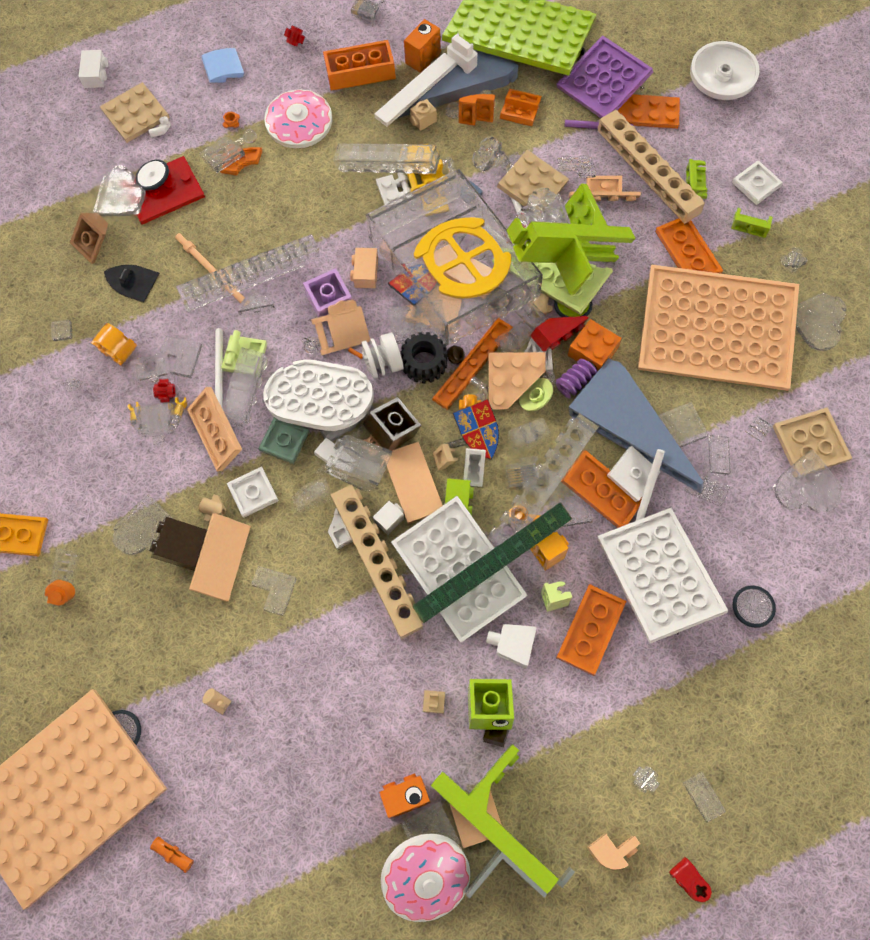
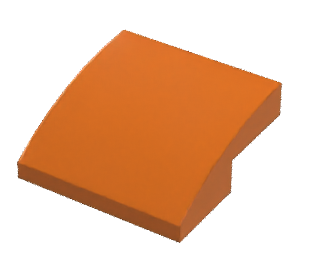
[500,89,542,126]
[459,94,495,126]

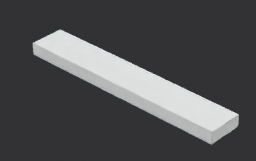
[374,53,457,127]

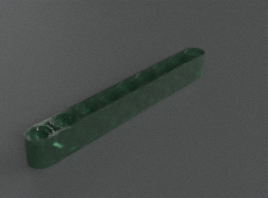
[412,502,573,623]

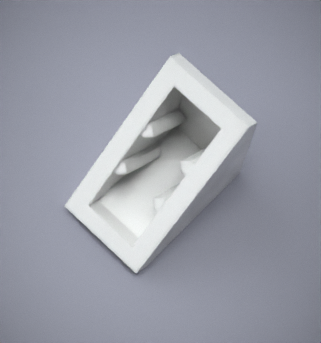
[464,448,486,487]

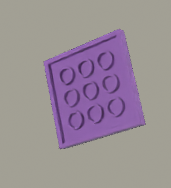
[557,35,653,118]

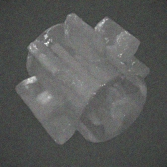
[632,766,660,794]

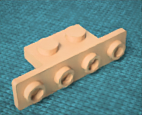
[569,176,641,201]

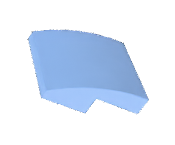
[201,48,244,83]

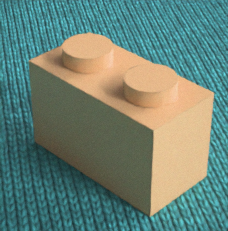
[350,248,378,288]

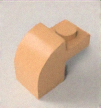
[587,834,641,869]

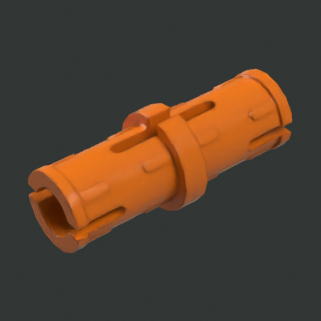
[150,836,194,873]

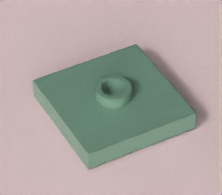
[258,417,310,464]

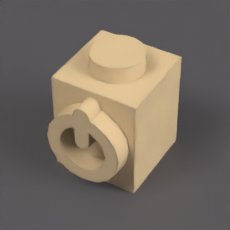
[410,99,437,131]

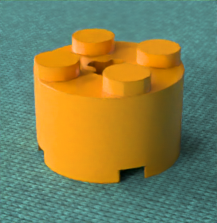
[91,323,138,366]

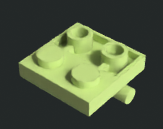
[221,330,267,377]

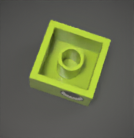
[468,679,514,730]

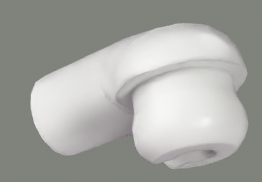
[149,116,171,138]

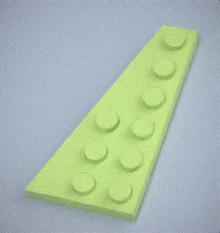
[492,247,613,315]

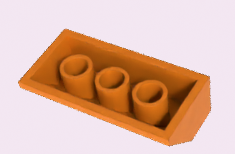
[323,40,396,91]

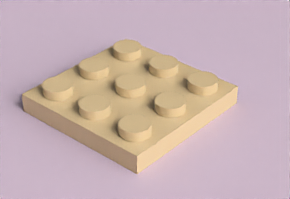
[100,82,170,143]
[497,150,569,217]
[772,407,852,478]

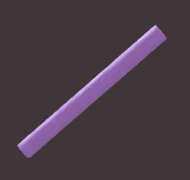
[564,120,633,129]

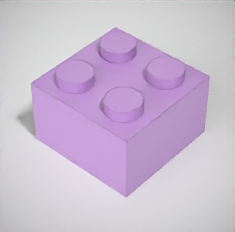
[303,268,352,317]

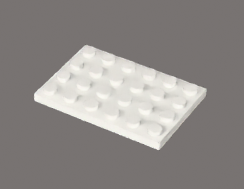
[391,496,528,642]
[598,508,728,643]

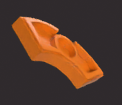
[220,147,263,176]

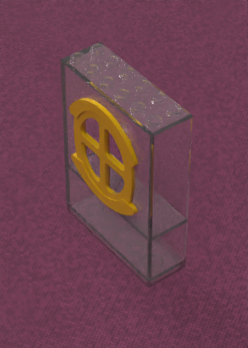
[366,169,543,346]

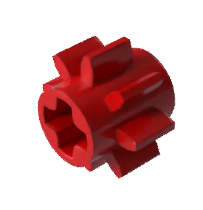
[284,25,305,47]
[153,379,176,403]

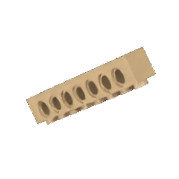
[598,110,705,224]
[330,484,425,639]

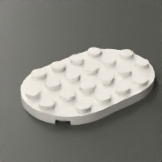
[263,360,374,431]

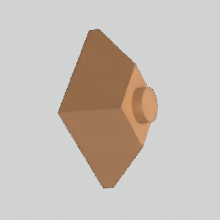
[70,213,108,264]

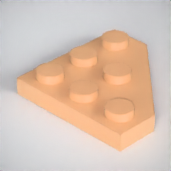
[488,352,546,410]

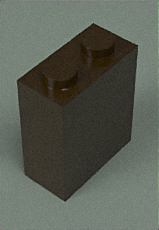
[149,517,207,571]

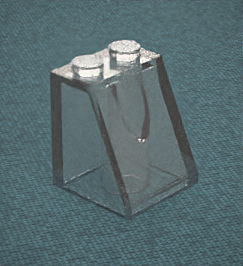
[325,435,393,493]

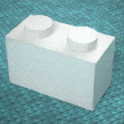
[79,50,108,88]

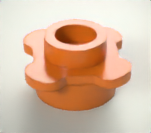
[223,111,240,128]

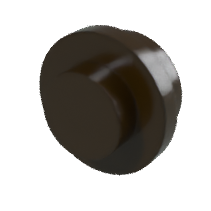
[447,345,465,364]

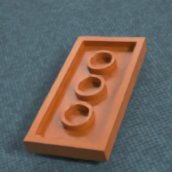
[617,94,680,129]
[655,218,723,274]
[561,450,642,528]
[556,584,627,676]

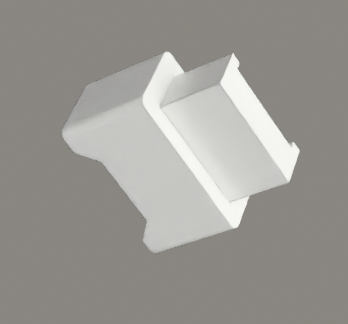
[447,33,477,74]

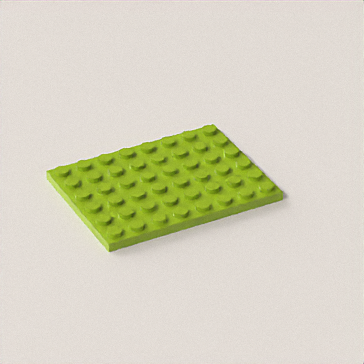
[442,0,596,76]

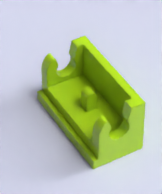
[686,159,707,199]
[731,208,773,238]

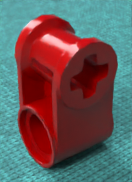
[669,857,712,902]

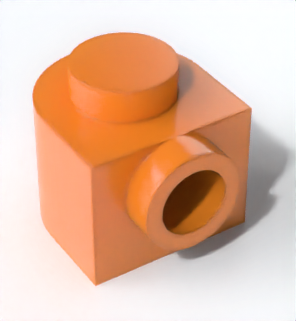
[45,579,75,606]

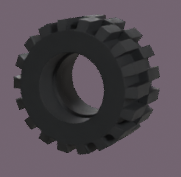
[400,332,447,384]

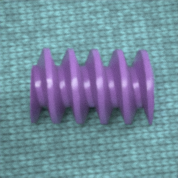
[556,359,597,399]

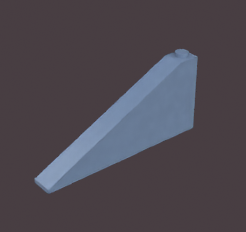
[398,49,518,118]
[569,358,704,493]

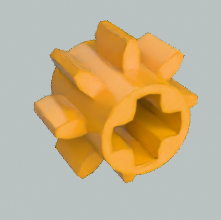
[459,394,481,410]

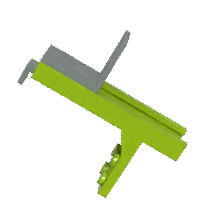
[431,744,575,899]

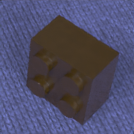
[363,397,421,453]

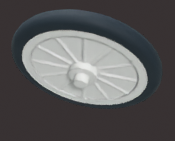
[135,159,169,191]

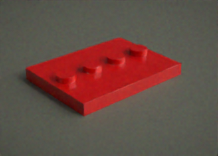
[121,156,205,225]

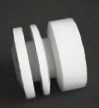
[361,332,404,379]

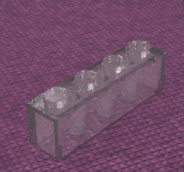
[222,347,268,428]

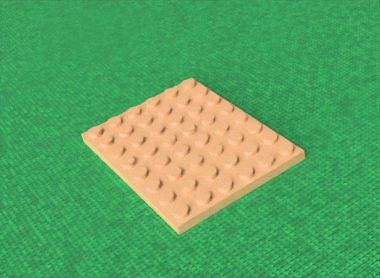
[638,264,799,391]
[0,689,167,910]

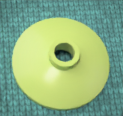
[519,378,553,411]

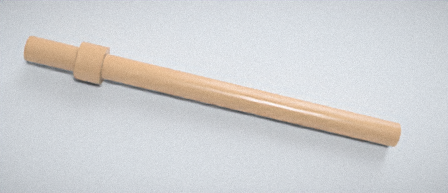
[175,233,249,306]

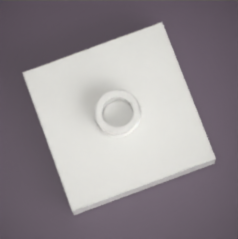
[732,161,783,205]
[607,446,660,502]
[227,467,279,518]

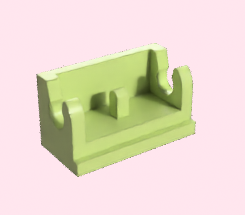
[541,581,572,612]

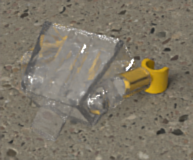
[127,397,187,448]

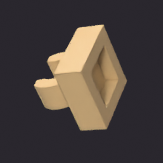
[433,444,458,470]
[423,690,445,714]

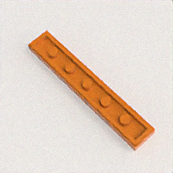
[432,318,513,410]

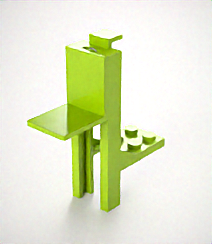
[507,183,636,295]

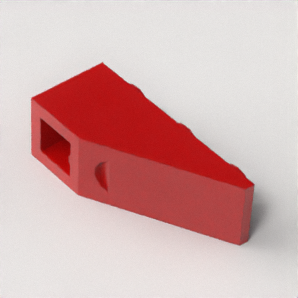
[530,316,589,352]

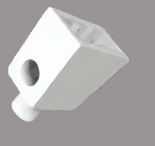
[486,624,537,669]

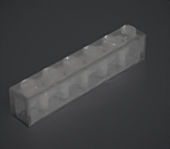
[333,143,440,174]

